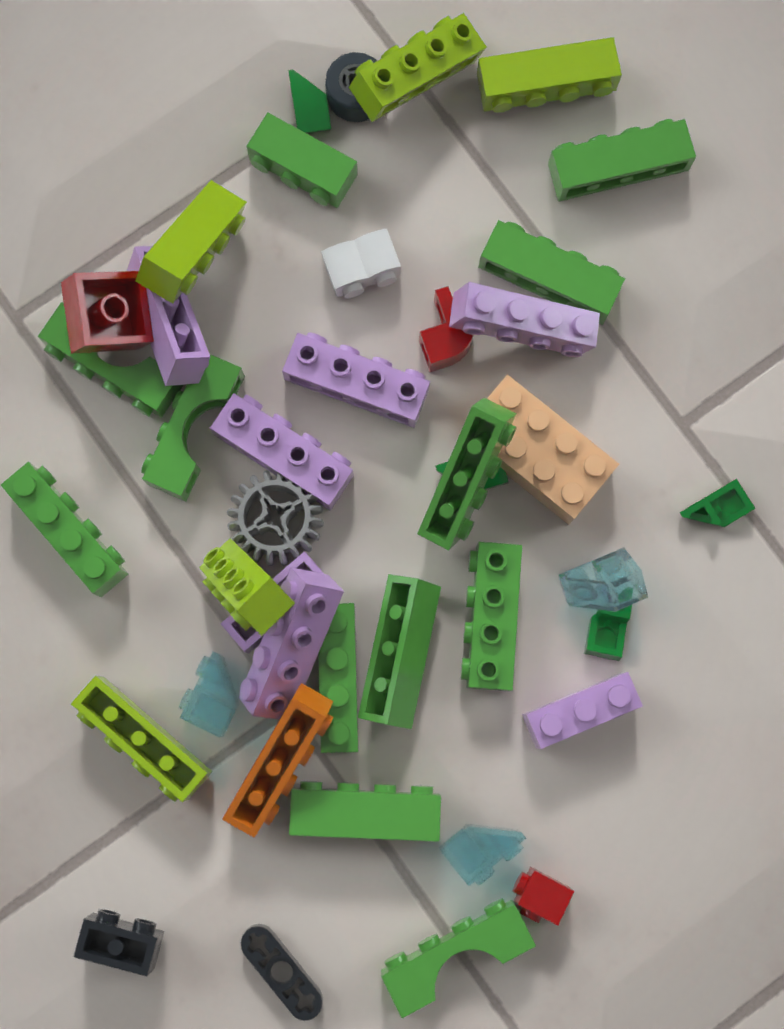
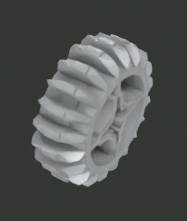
[227,470,324,566]

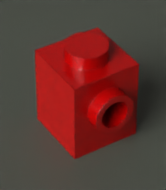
[512,866,575,926]

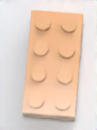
[487,374,619,525]

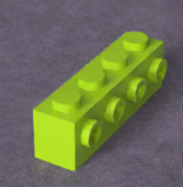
[348,13,487,122]
[477,37,622,113]
[135,180,247,304]
[199,538,295,636]
[71,675,213,802]

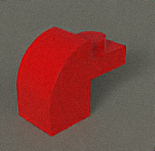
[419,286,473,372]

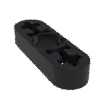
[241,924,323,1021]

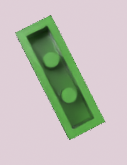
[246,112,358,208]

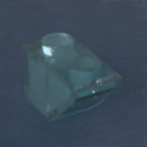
[558,547,648,612]
[179,651,239,737]
[439,824,526,886]

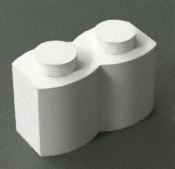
[321,229,401,299]

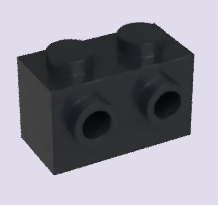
[73,909,165,976]

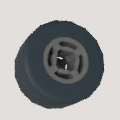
[325,52,377,122]

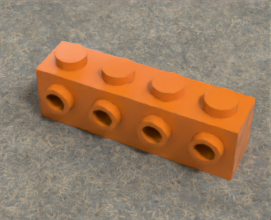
[222,683,334,838]

